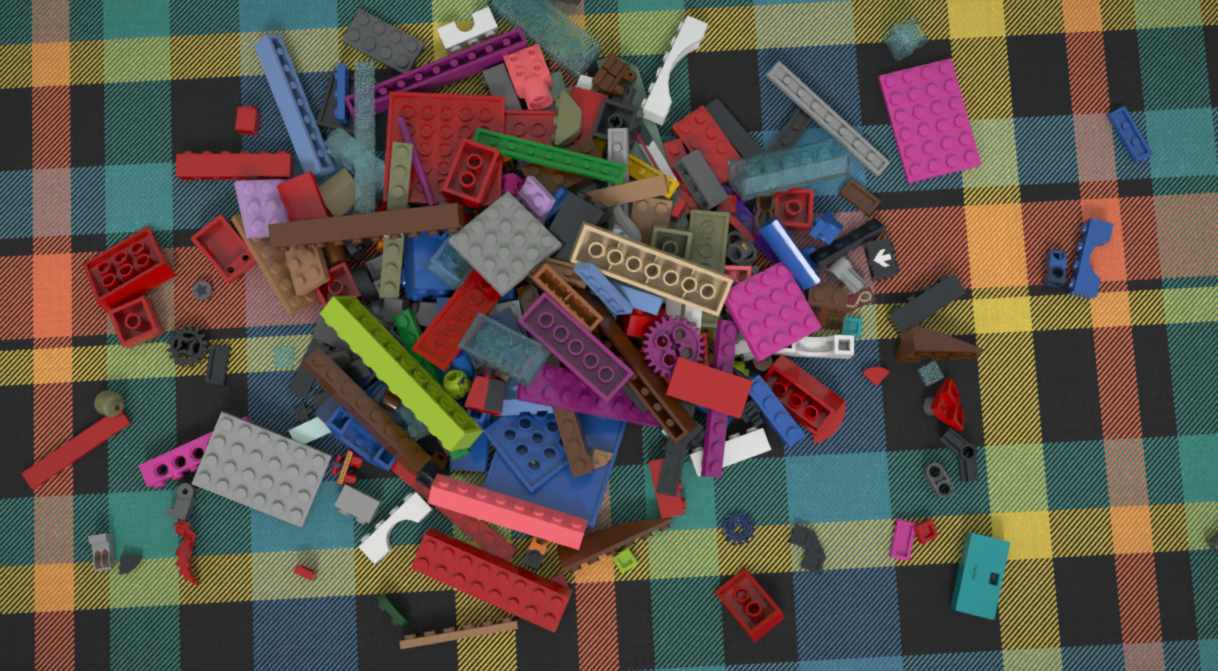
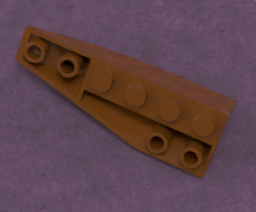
[556,518,673,574]

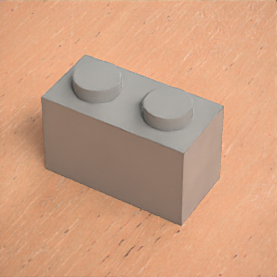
[334,484,383,525]

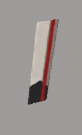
[636,125,677,181]

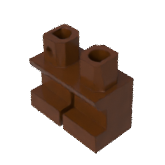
[592,52,637,99]

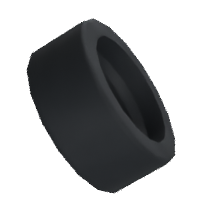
[351,264,379,303]

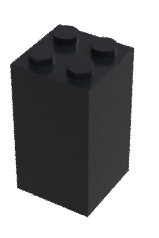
[548,191,611,264]

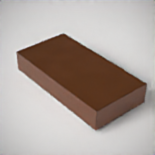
[839,178,881,217]

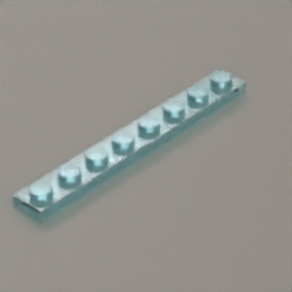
[355,61,375,213]

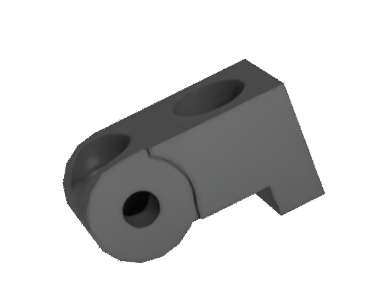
[166,483,198,521]

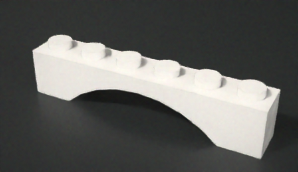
[640,15,708,125]

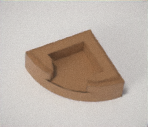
[592,448,613,469]

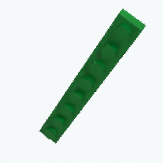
[473,128,627,185]
[393,309,472,460]

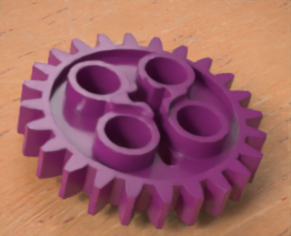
[641,315,705,379]

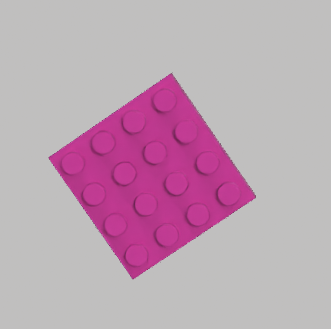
[724,262,822,363]

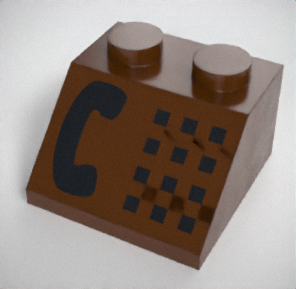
[806,286,848,330]

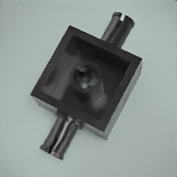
[591,86,644,160]

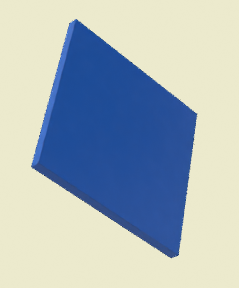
[483,411,627,528]

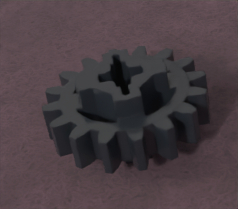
[166,326,210,367]
[740,396,763,428]

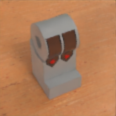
[88,533,115,571]

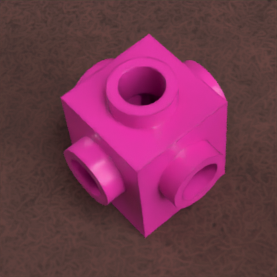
[501,173,525,198]

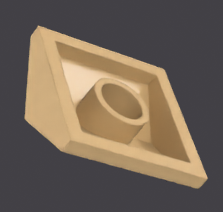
[318,168,366,217]

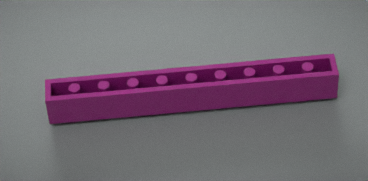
[344,27,528,122]

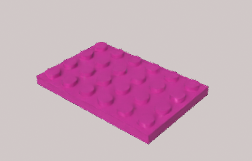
[878,58,982,184]

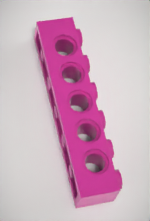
[138,416,253,489]

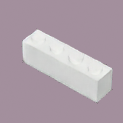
[689,427,771,477]

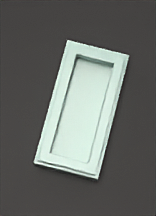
[289,417,331,444]

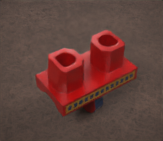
[329,450,363,485]

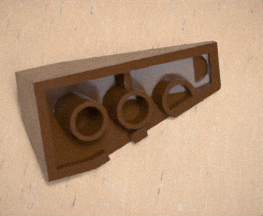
[895,325,983,362]

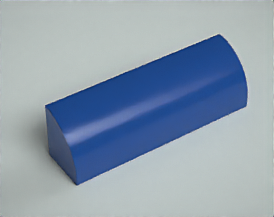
[757,215,821,290]

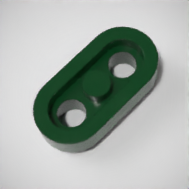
[377,592,409,627]

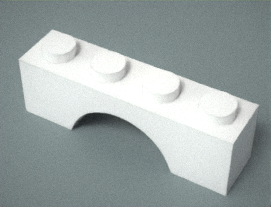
[774,335,854,359]
[359,492,434,564]

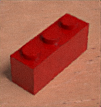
[648,458,687,519]

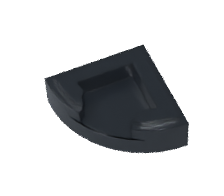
[119,555,142,574]

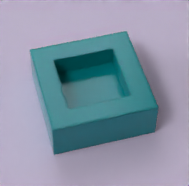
[841,317,863,338]

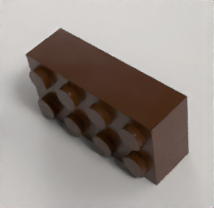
[521,137,602,195]

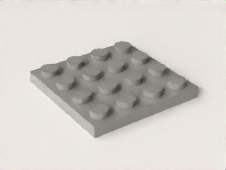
[448,192,562,297]

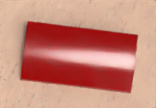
[277,171,330,251]

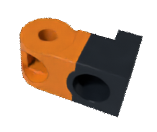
[522,536,549,571]

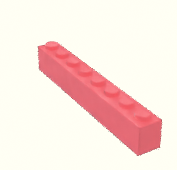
[428,473,588,550]

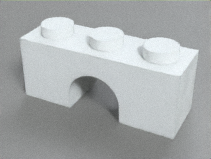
[437,7,499,54]

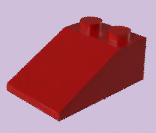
[715,568,785,643]

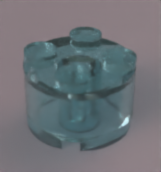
[883,17,928,60]

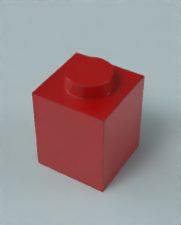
[235,105,261,135]

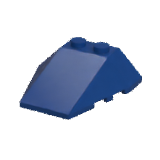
[325,380,413,471]

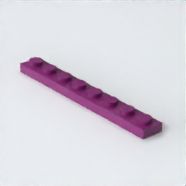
[701,320,737,478]

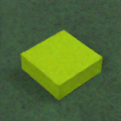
[612,547,638,574]

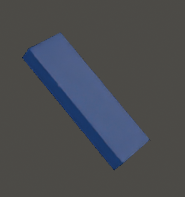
[1106,105,1153,164]

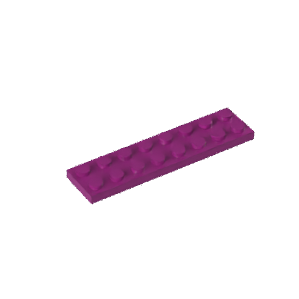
[517,360,659,428]

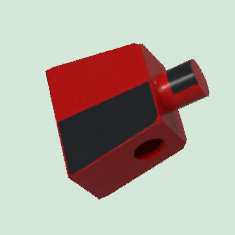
[463,367,503,416]

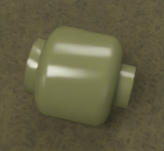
[94,390,125,417]

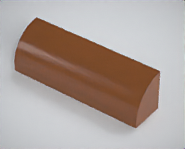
[529,263,603,333]

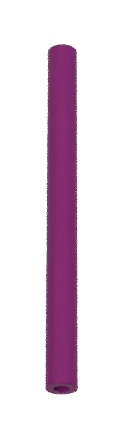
[397,117,437,206]

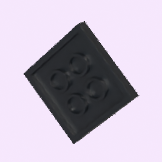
[316,71,379,140]

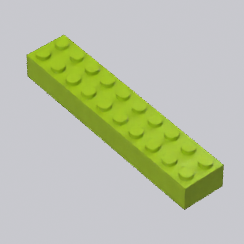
[320,296,484,451]

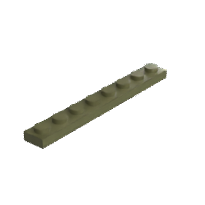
[379,141,414,299]

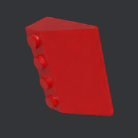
[82,226,176,313]

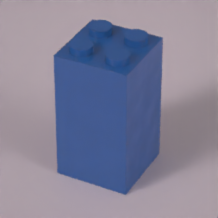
[404,233,454,302]

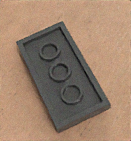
[342,9,426,74]

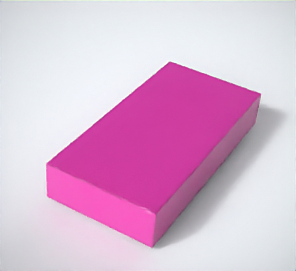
[889,519,917,561]

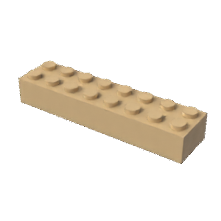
[569,221,733,317]

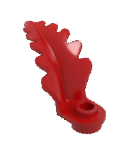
[173,519,200,586]

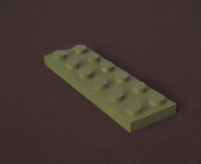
[680,209,730,329]

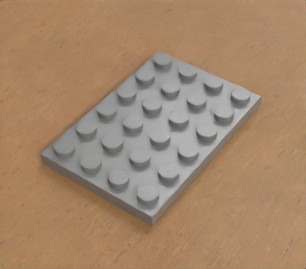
[192,411,332,528]

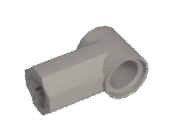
[827,256,866,295]

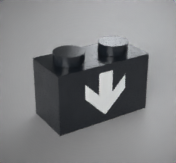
[863,238,899,282]

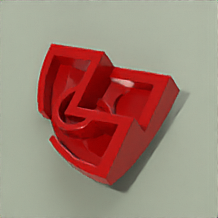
[931,377,964,431]

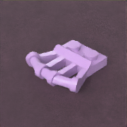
[515,176,556,226]

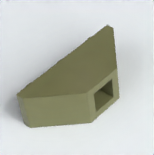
[552,90,583,149]

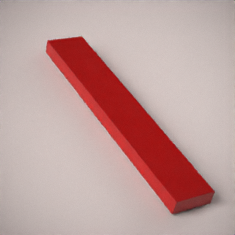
[22,409,132,489]

